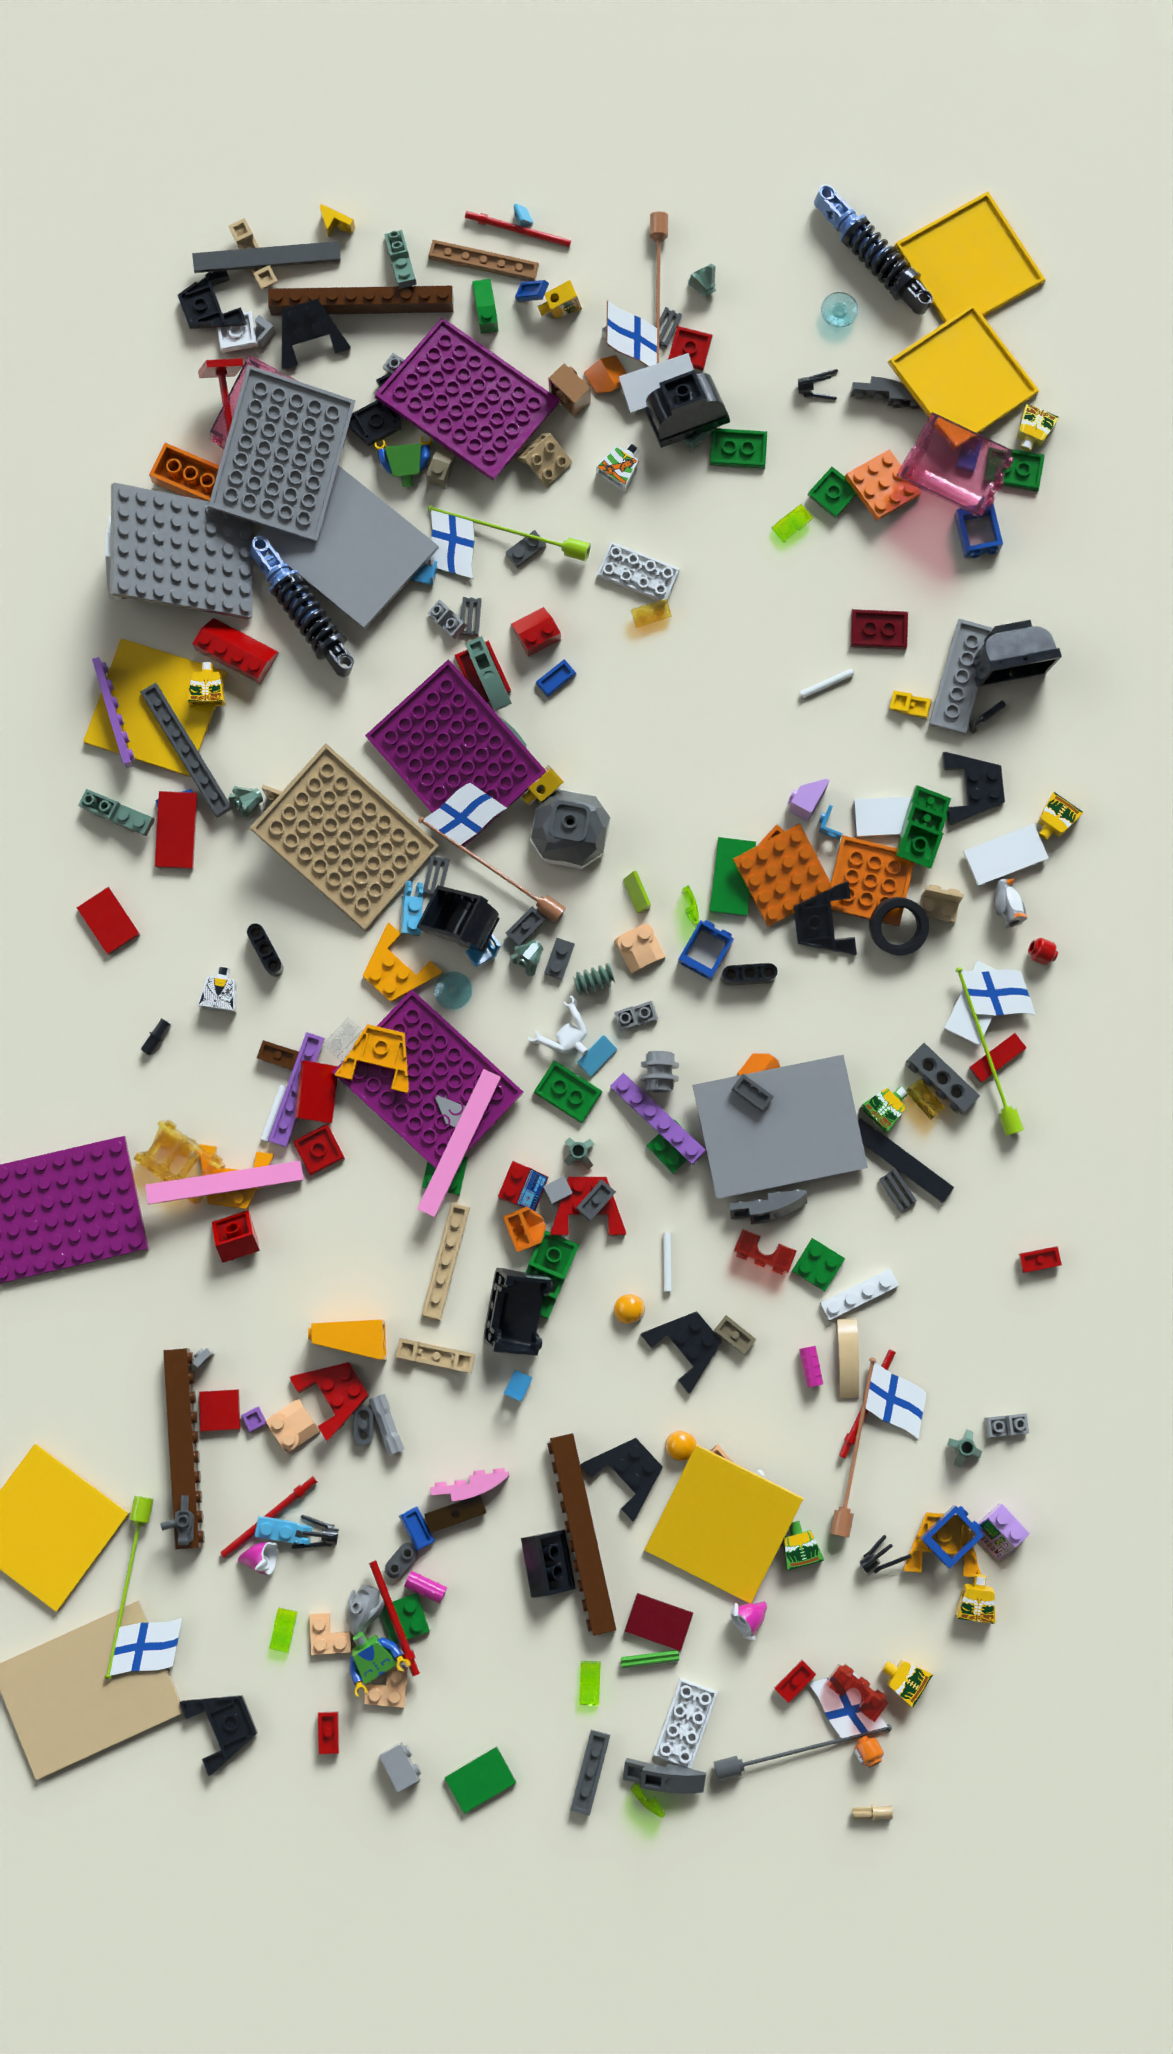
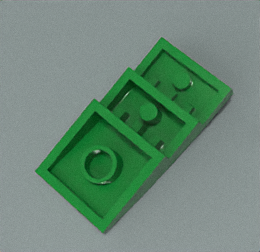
[896,785,951,869]
[525,1230,579,1320]

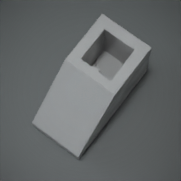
[436,1095,466,1127]

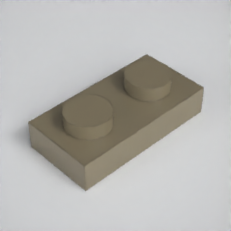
[714,1315,757,1355]

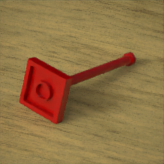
[198,358,244,436]

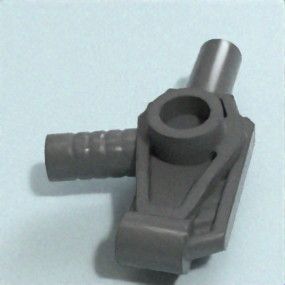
[161,1495,194,1545]

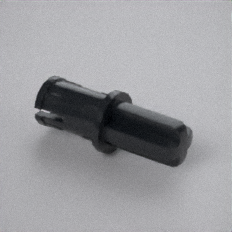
[141,1018,171,1055]

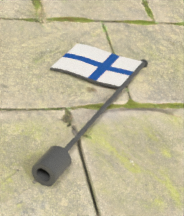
[713,1671,892,1782]

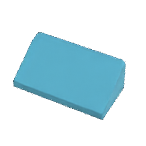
[577,1035,617,1077]

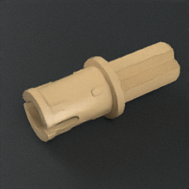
[852,1805,893,1821]

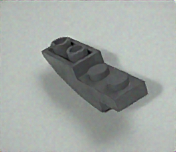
[850,376,921,409]
[729,1189,807,1225]
[623,1758,706,1794]

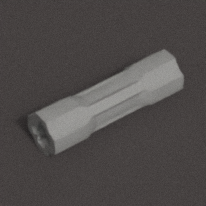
[369,1394,404,1456]

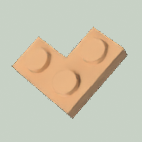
[309,1613,352,1655]
[364,1665,408,1708]

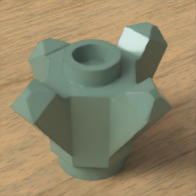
[688,264,716,297]
[228,786,263,817]
[510,940,543,976]
[564,1137,595,1170]
[947,1429,982,1467]

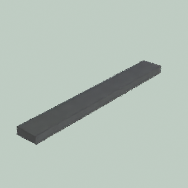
[192,241,341,273]
[140,683,233,818]

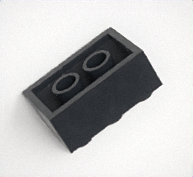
[521,1529,576,1598]

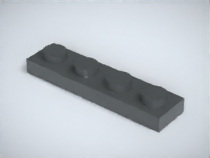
[570,1729,610,1816]

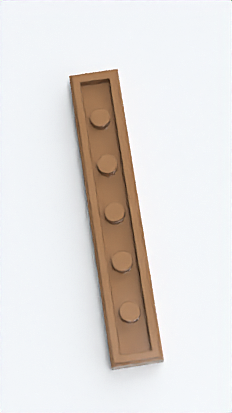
[428,240,539,281]

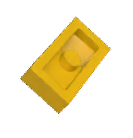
[320,204,355,237]

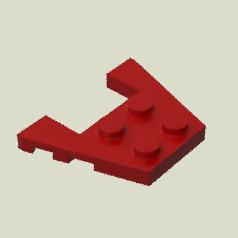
[550,1177,626,1236]
[289,1362,369,1443]

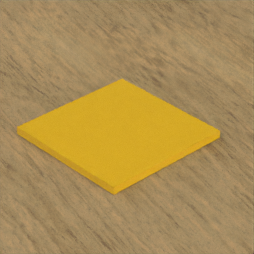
[894,191,1046,323]
[887,304,1039,450]
[83,638,228,777]
[0,1443,130,1612]
[644,1444,803,1603]

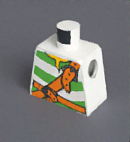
[596,444,639,492]

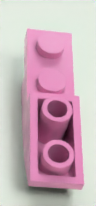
[430,1468,509,1502]

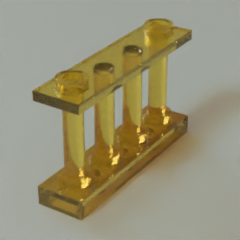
[133,1120,226,1204]

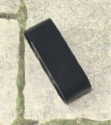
[247,923,284,977]
[721,963,778,986]

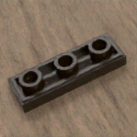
[424,1494,487,1533]

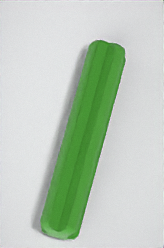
[621,1650,680,1668]

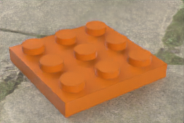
[845,449,921,521]

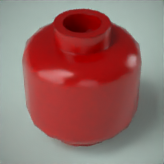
[1028,938,1058,965]

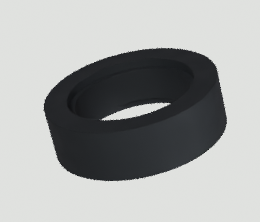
[869,897,929,956]

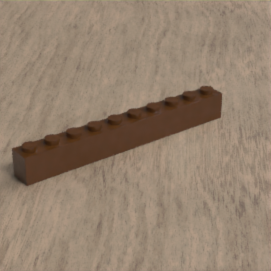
[268,285,454,315]
[163,1348,205,1550]
[547,1433,616,1636]

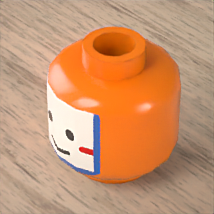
[854,1735,884,1768]

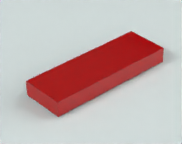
[969,1033,1027,1083]

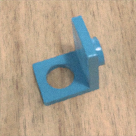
[411,561,438,585]
[818,805,843,840]
[465,934,501,967]
[503,1370,532,1402]

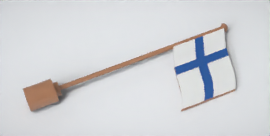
[606,211,668,367]
[418,783,566,924]
[830,1358,927,1537]

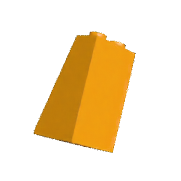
[308,1319,387,1360]

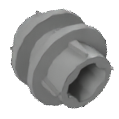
[640,1051,679,1093]

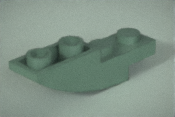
[384,230,417,289]
[465,636,512,711]
[78,789,155,836]

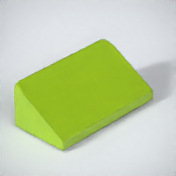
[623,870,651,913]

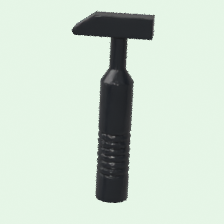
[969,700,1006,733]

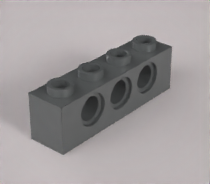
[906,1043,980,1114]

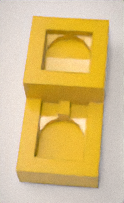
[889,691,932,719]

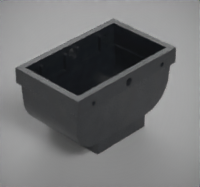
[645,370,730,448]
[974,620,1062,687]
[417,885,500,952]

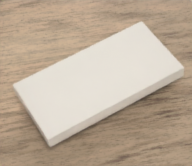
[618,353,694,413]
[597,542,680,604]
[963,824,1049,886]
[944,961,996,1046]
[653,1678,718,1769]

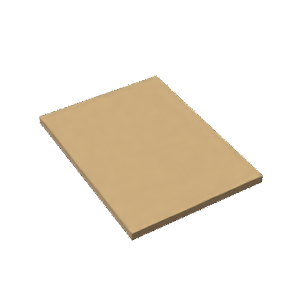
[249,743,439,931]
[0,1600,183,1780]

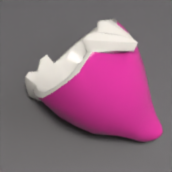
[238,1541,279,1575]
[730,1601,767,1640]

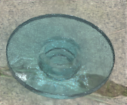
[821,292,858,328]
[434,971,472,1009]

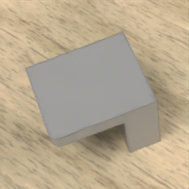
[255,315,275,349]
[543,1176,572,1206]

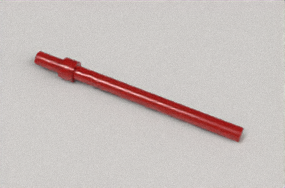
[465,211,572,248]
[839,1349,896,1459]
[220,1476,318,1558]
[369,1560,420,1677]

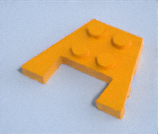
[363,922,443,1002]
[335,1024,409,1094]
[198,1144,274,1209]
[903,1512,981,1577]

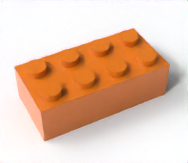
[149,443,219,501]

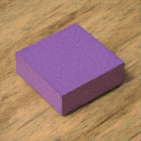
[241,1406,267,1433]

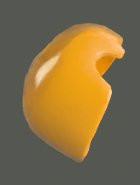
[614,1294,645,1324]
[665,1430,697,1461]

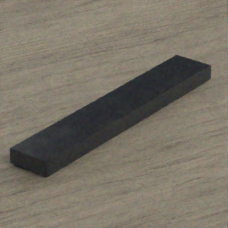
[858,1118,954,1203]

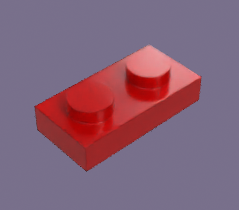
[1018,1246,1062,1273]
[774,1659,816,1703]
[318,1711,339,1754]

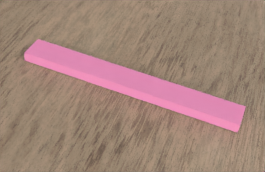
[417,1069,501,1218]
[145,1161,303,1205]

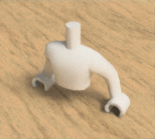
[528,996,588,1056]

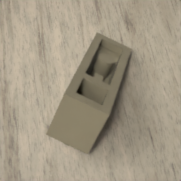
[426,444,457,489]

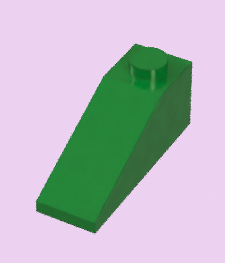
[472,279,499,334]

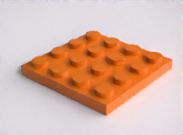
[732,823,831,927]
[830,835,914,927]

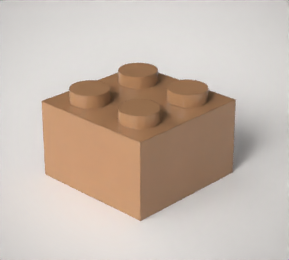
[548,363,591,417]

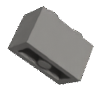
[379,1742,421,1792]

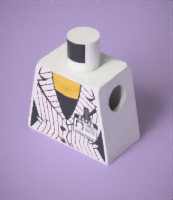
[198,967,237,1013]

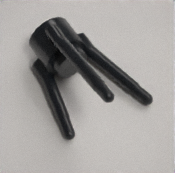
[798,369,838,400]
[292,1515,339,1549]
[860,1535,912,1574]

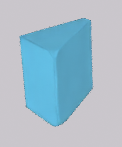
[514,203,533,227]

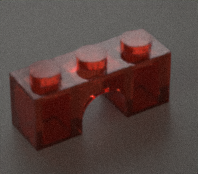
[733,1229,797,1275]
[824,1664,889,1722]

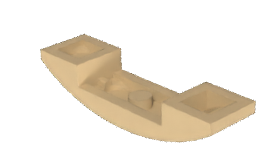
[228,218,278,290]
[837,1319,859,1398]
[396,1338,476,1373]

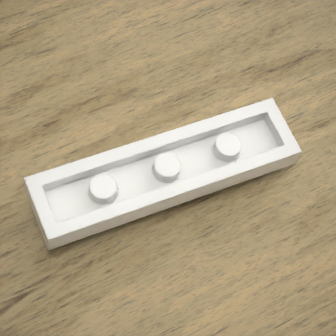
[820,1268,899,1320]

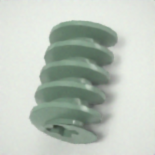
[573,963,615,996]

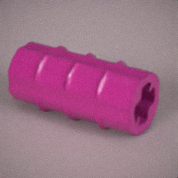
[799,1346,823,1388]
[404,1571,447,1604]

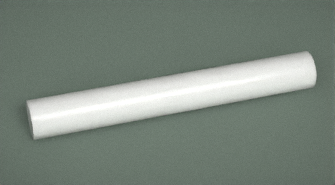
[800,669,854,698]
[261,1085,287,1142]
[663,1233,672,1291]

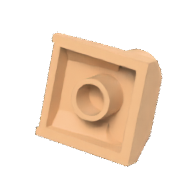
[614,923,665,975]
[266,1398,320,1453]

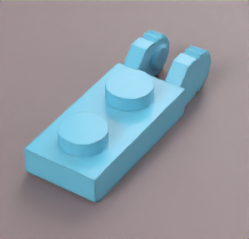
[400,881,423,936]
[255,1516,313,1544]

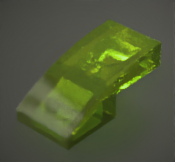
[771,504,814,542]
[681,885,699,928]
[269,1607,298,1654]
[579,1661,601,1706]
[630,1783,665,1818]

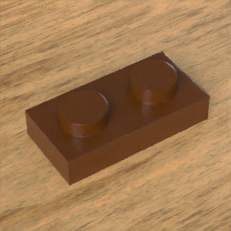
[257,1040,299,1071]

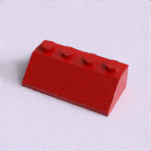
[192,618,279,685]

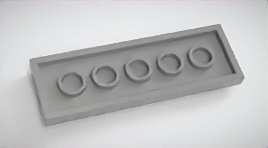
[929,619,993,735]

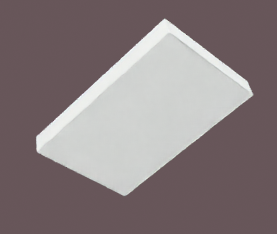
[854,796,911,838]

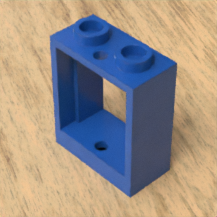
[954,502,1003,558]
[677,920,734,981]
[920,1505,984,1569]

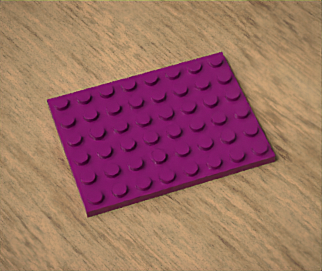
[375,317,560,482]
[365,659,546,847]
[332,990,524,1169]
[0,1136,149,1284]

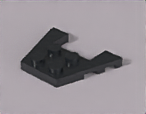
[177,271,247,329]
[281,299,351,369]
[348,372,401,446]
[942,752,1005,825]
[793,881,857,955]
[640,1311,722,1393]
[580,1438,663,1521]
[179,1695,258,1776]

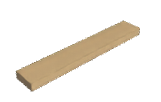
[422,1203,470,1321]

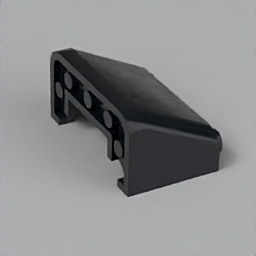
[484,1268,553,1356]

